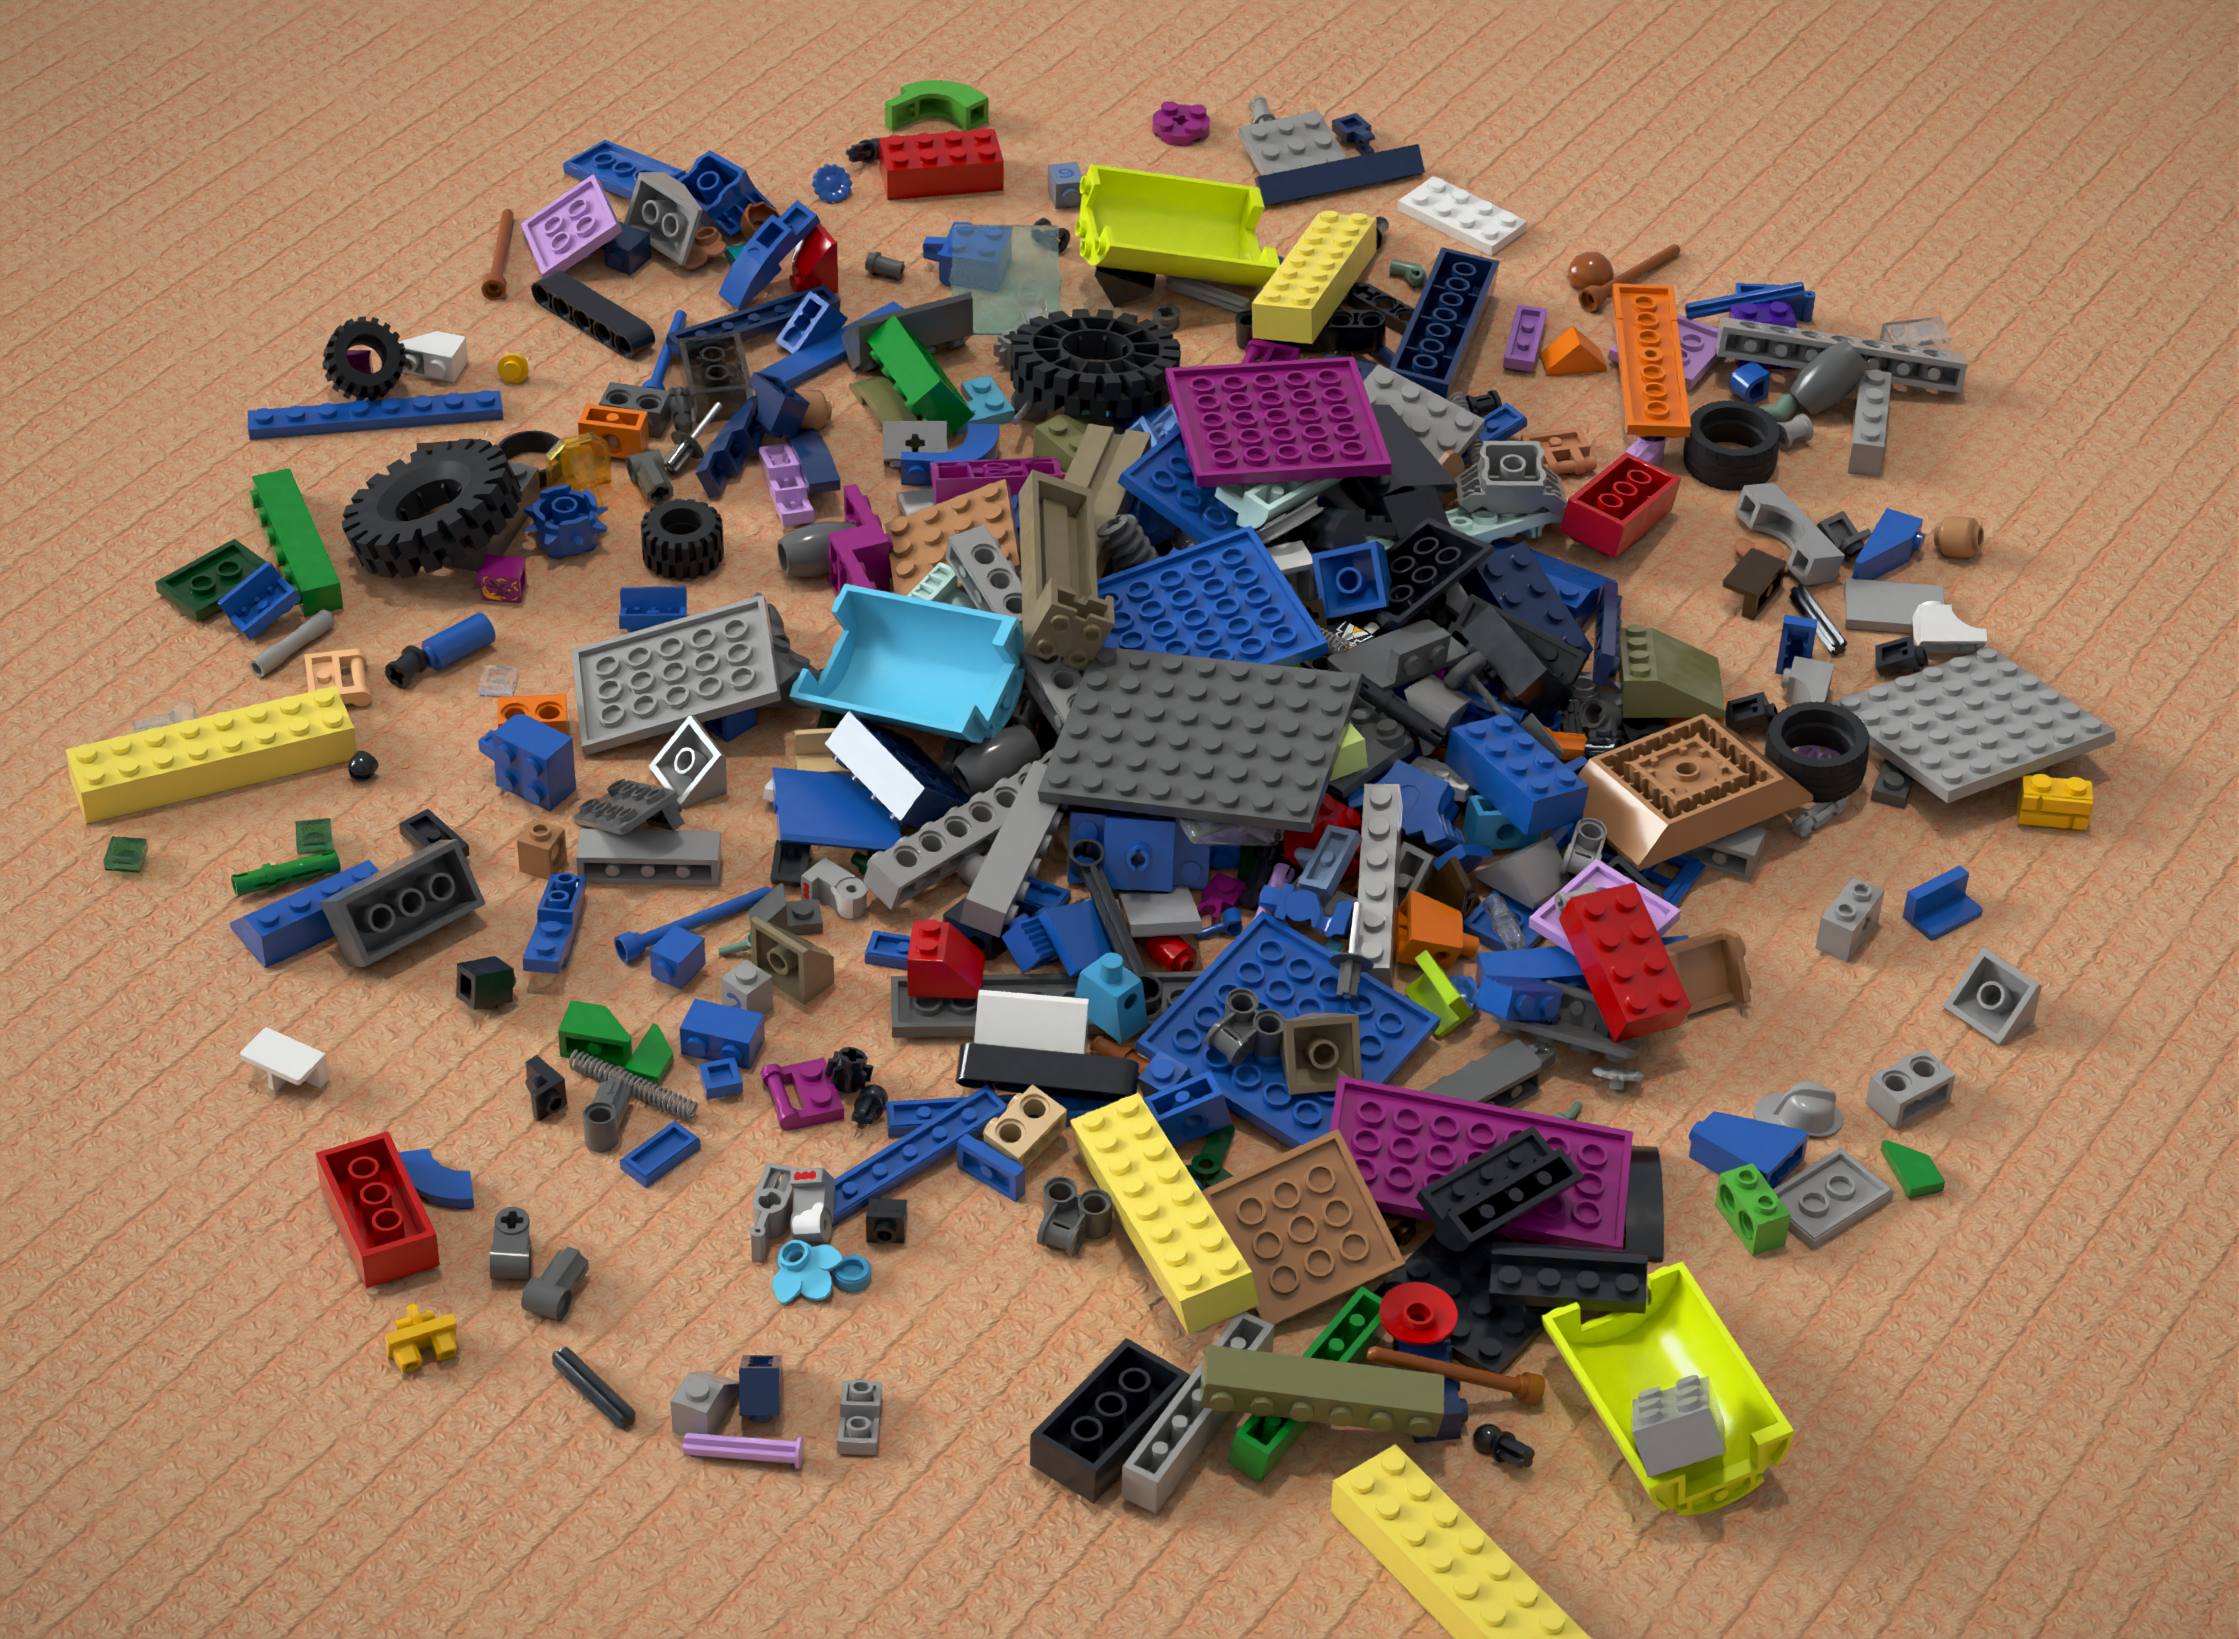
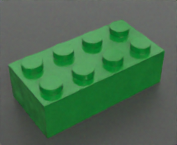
[866,315,975,439]

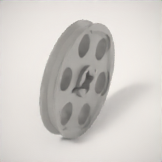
[1254,496,1324,544]

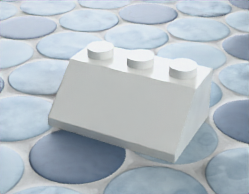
[974,990,1089,1054]

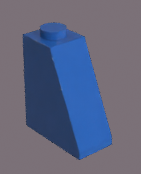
[1689,1111,1809,1189]

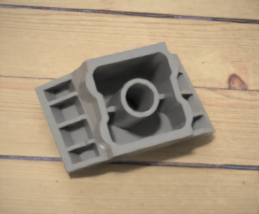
[1454,441,1567,514]

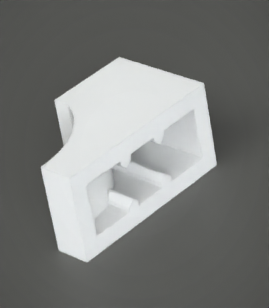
[1912,601,1987,654]

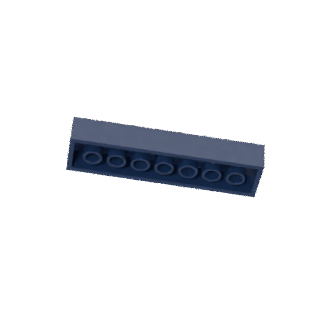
[1389,247,1500,399]

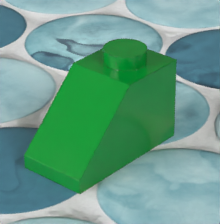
[558,1000,632,1067]

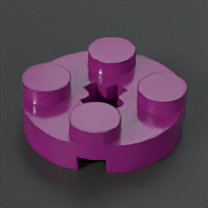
[1152,101,1210,146]

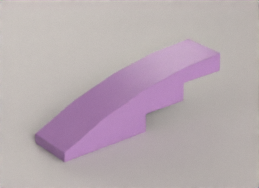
[758,443,815,527]

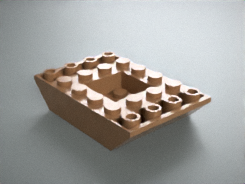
[1578,714,1813,871]

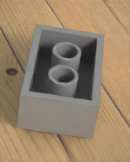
[1632,1375,1726,1477]

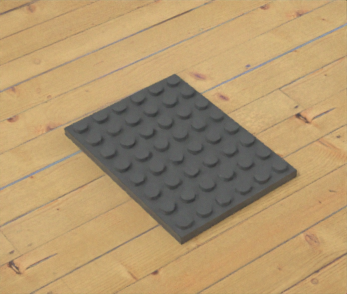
[1038,646,1362,833]

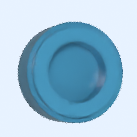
[833,1255,871,1292]

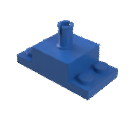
[1067,811,1211,892]

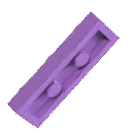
[1503,305,1548,372]

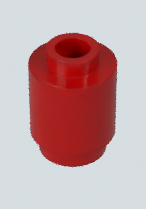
[1145,935,1197,972]

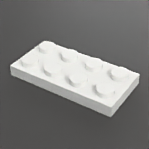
[1397,176,1528,256]

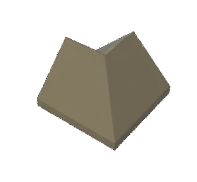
[1279,1012,1362,1095]

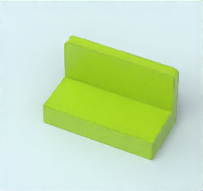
[1405,950,1474,1038]

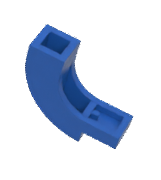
[901,423,1000,486]

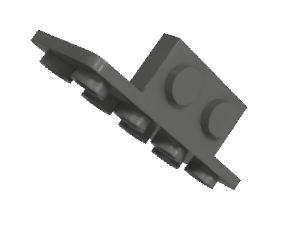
[1327,619,1469,690]
[573,779,685,835]
[1491,980,1644,1063]

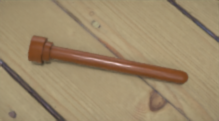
[481,209,514,300]
[1578,244,1680,312]
[1367,1346,1545,1406]

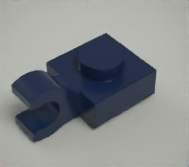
[1332,113,1375,155]

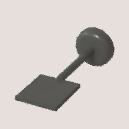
[1443,651,1565,759]

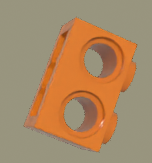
[498,694,568,735]

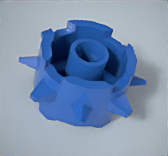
[523,484,608,560]

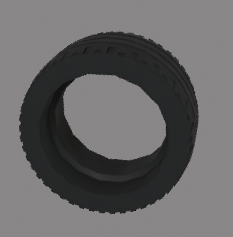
[1683,400,1780,491]
[1764,701,1870,803]

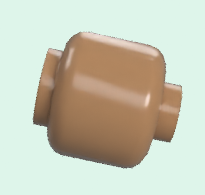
[796,390,832,431]
[1934,516,1984,558]

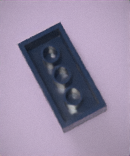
[1459,541,1594,655]

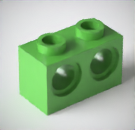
[1715,1163,1791,1256]

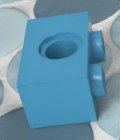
[1462,795,1541,849]

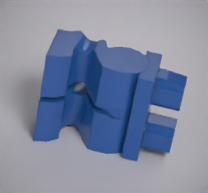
[1258,883,1355,941]

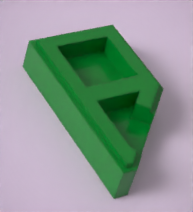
[624,1023,674,1086]
[1880,1140,1945,1198]

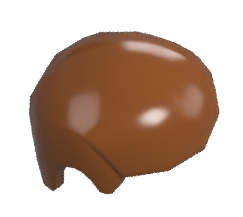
[740,202,781,241]
[1567,252,1614,290]

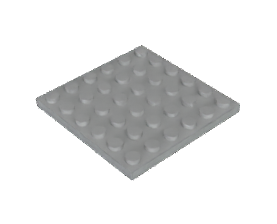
[1831,647,2115,803]

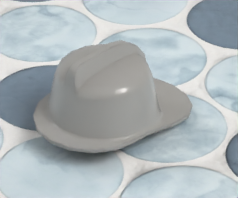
[1753,1081,1843,1137]

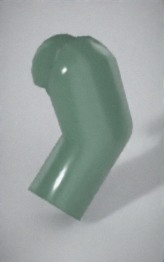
[1389,259,1427,287]
[1758,393,1798,421]

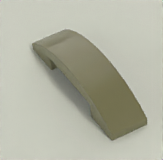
[849,376,925,452]

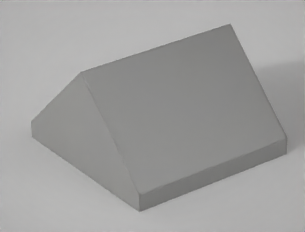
[1404,674,1472,756]
[648,715,727,809]
[1476,836,1572,909]
[1943,947,2042,1046]

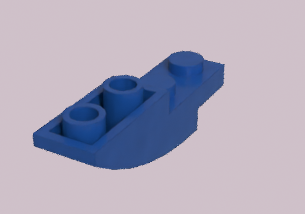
[718,200,821,311]
[523,872,587,974]

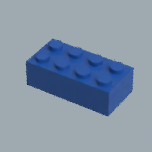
[1444,714,1589,836]

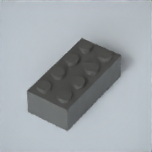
[320,839,486,967]

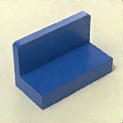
[1903,865,1983,941]

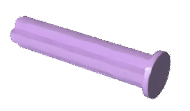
[683,1433,804,1469]

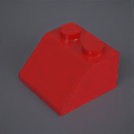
[907,919,985,999]

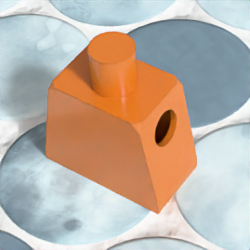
[1396,890,1479,970]

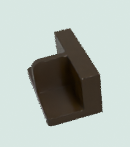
[1722,548,1786,620]

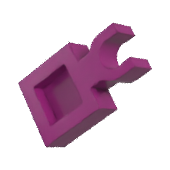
[1197,872,1247,926]

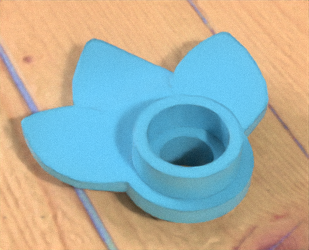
[772,1240,843,1305]

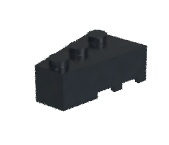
[1461,604,1573,722]

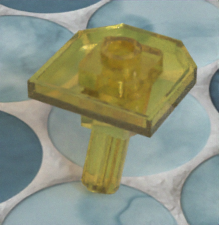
[545,432,611,516]

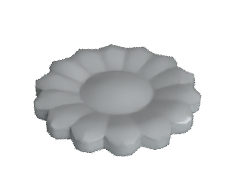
[1592,1066,1644,1090]

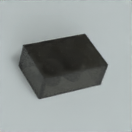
[678,332,753,424]

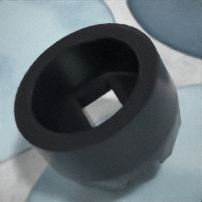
[348,751,379,781]

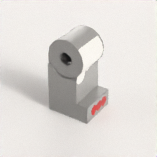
[801,857,867,920]
[790,1167,836,1243]

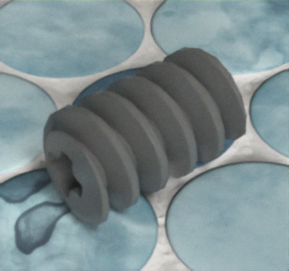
[1096,514,1160,570]

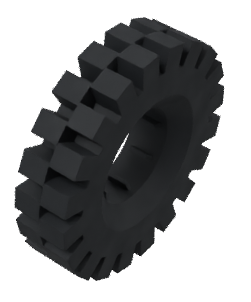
[1010,309,1181,419]
[342,439,522,578]

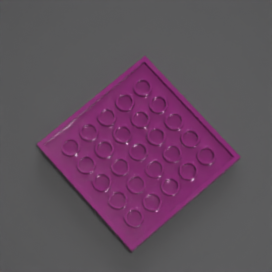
[1165,357,1392,488]

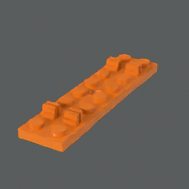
[1612,283,1691,438]

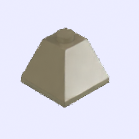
[750,916,834,1005]

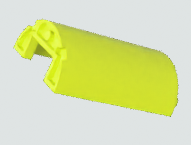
[1075,164,1280,288]
[1542,1261,1794,1516]

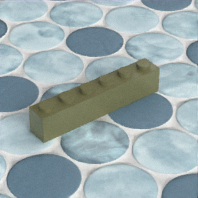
[1200,1345,1444,1437]

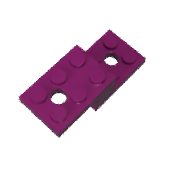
[828,484,893,597]

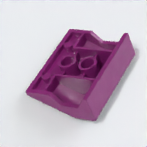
[930,457,1066,505]

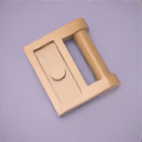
[304,649,372,707]

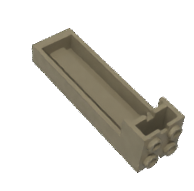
[1064,424,1151,580]
[1019,470,1115,671]

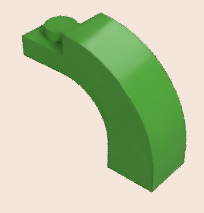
[885,80,989,131]

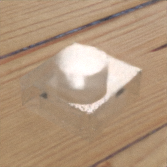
[479,664,519,698]

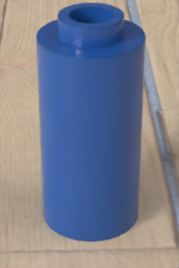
[421,612,496,671]

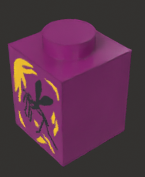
[475,554,527,603]

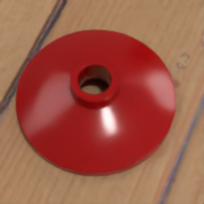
[1379,1282,1458,1346]

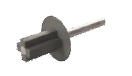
[1011,390,1048,425]
[663,402,722,474]
[1329,902,1374,1001]

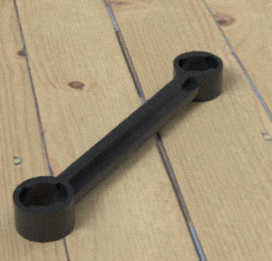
[1069,839,1163,1016]

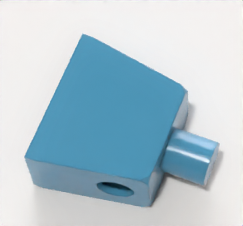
[1074,953,1147,1044]

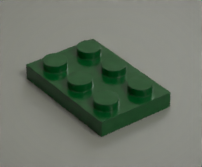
[155,538,266,622]

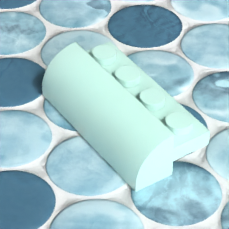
[1215,478,1343,529]

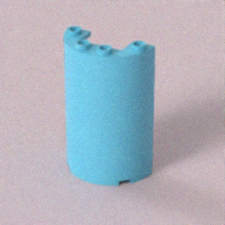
[789,584,1025,743]

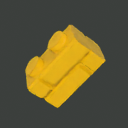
[2016,774,2093,831]

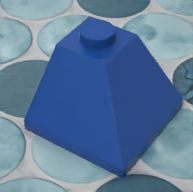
[1311,541,1390,620]

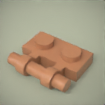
[1520,427,1597,476]

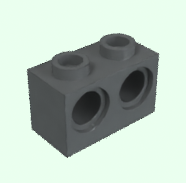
[599,382,672,438]

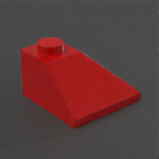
[789,223,838,294]

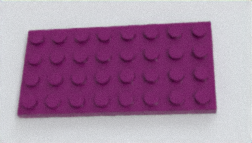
[1330,1076,1633,1249]

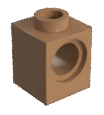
[517,819,567,880]

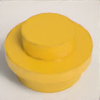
[497,353,529,384]

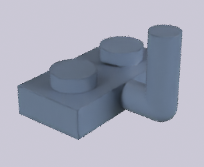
[1294,824,1363,897]

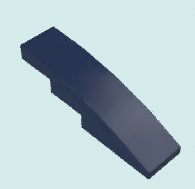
[695,395,765,498]
[784,429,841,494]

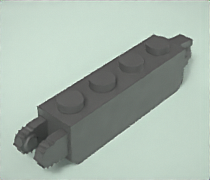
[1421,1038,1556,1108]

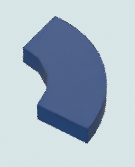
[398,1149,474,1208]

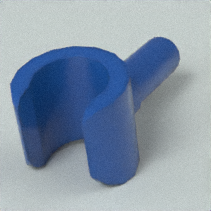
[1195,908,1243,940]

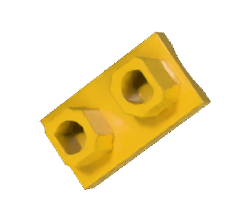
[384,1303,457,1373]

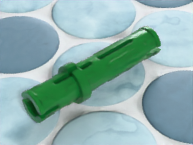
[231,849,341,897]

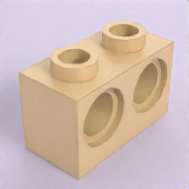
[983,1085,1067,1170]

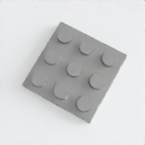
[1238,110,1347,176]

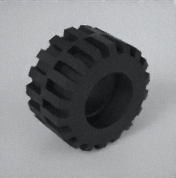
[322,316,406,401]
[641,499,724,580]

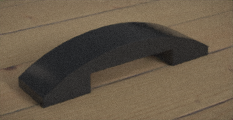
[1624,1145,1664,1262]

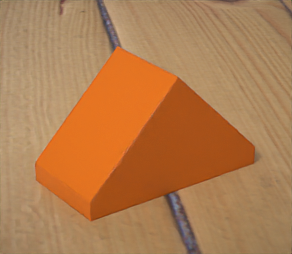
[1540,326,1607,376]

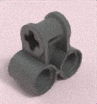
[1204,988,1285,1067]
[1037,1176,1112,1257]

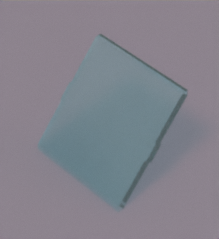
[949,225,1062,335]

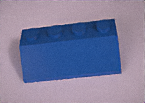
[230,860,379,968]

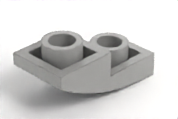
[837,1380,882,1455]

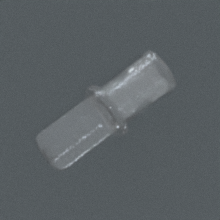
[1483,894,1526,950]

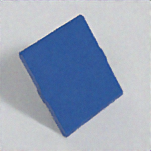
[772,767,901,852]

